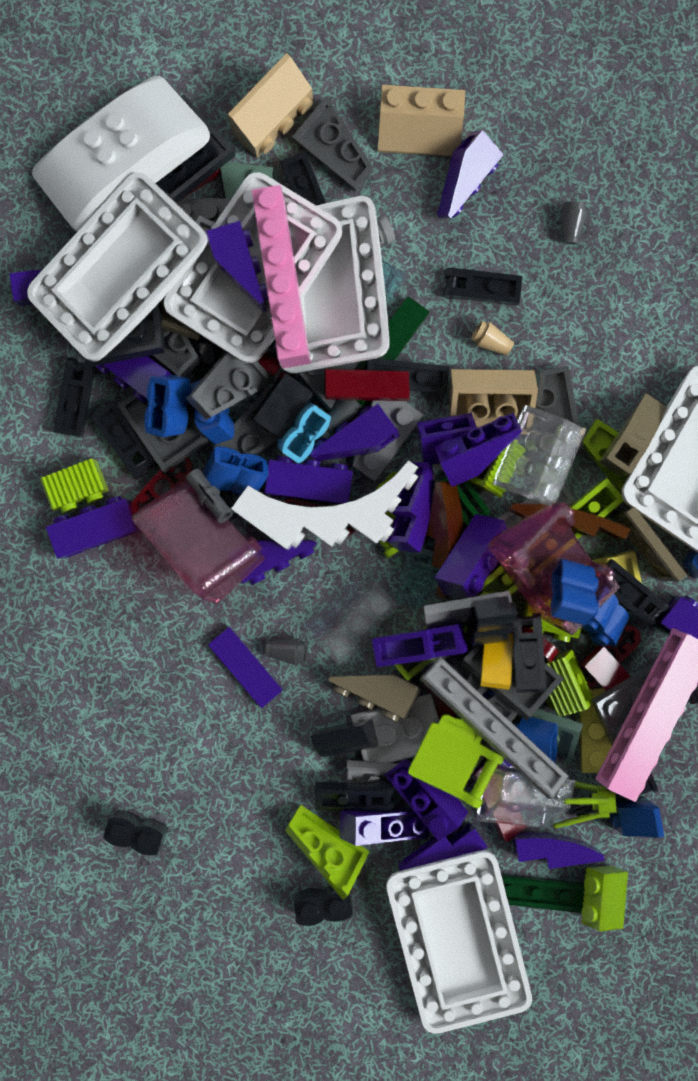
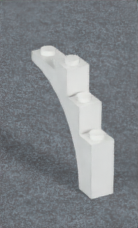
[231,461,418,550]

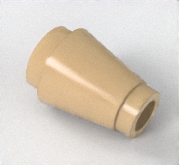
[471,321,514,356]

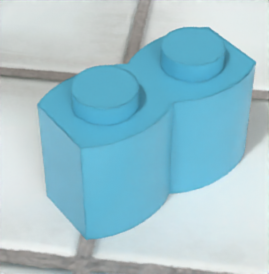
[277,401,331,463]

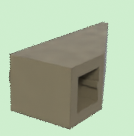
[599,393,667,478]
[328,675,421,723]

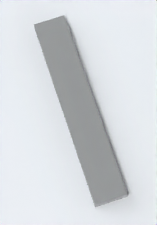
[420,657,568,799]

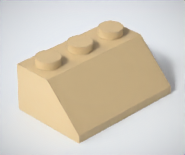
[228,53,313,158]
[378,85,465,157]
[449,369,538,435]

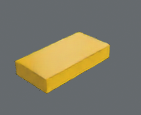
[480,633,514,690]

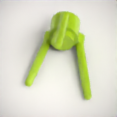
[553,780,617,828]

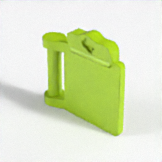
[408,714,504,808]

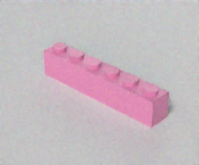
[252,185,311,368]
[595,628,698,802]

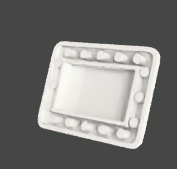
[32,76,210,233]
[27,172,208,361]
[164,172,342,363]
[279,196,389,373]
[622,366,698,552]
[387,850,532,1034]

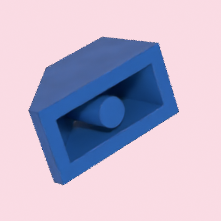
[609,796,665,838]

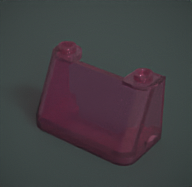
[131,480,266,604]
[487,502,620,635]

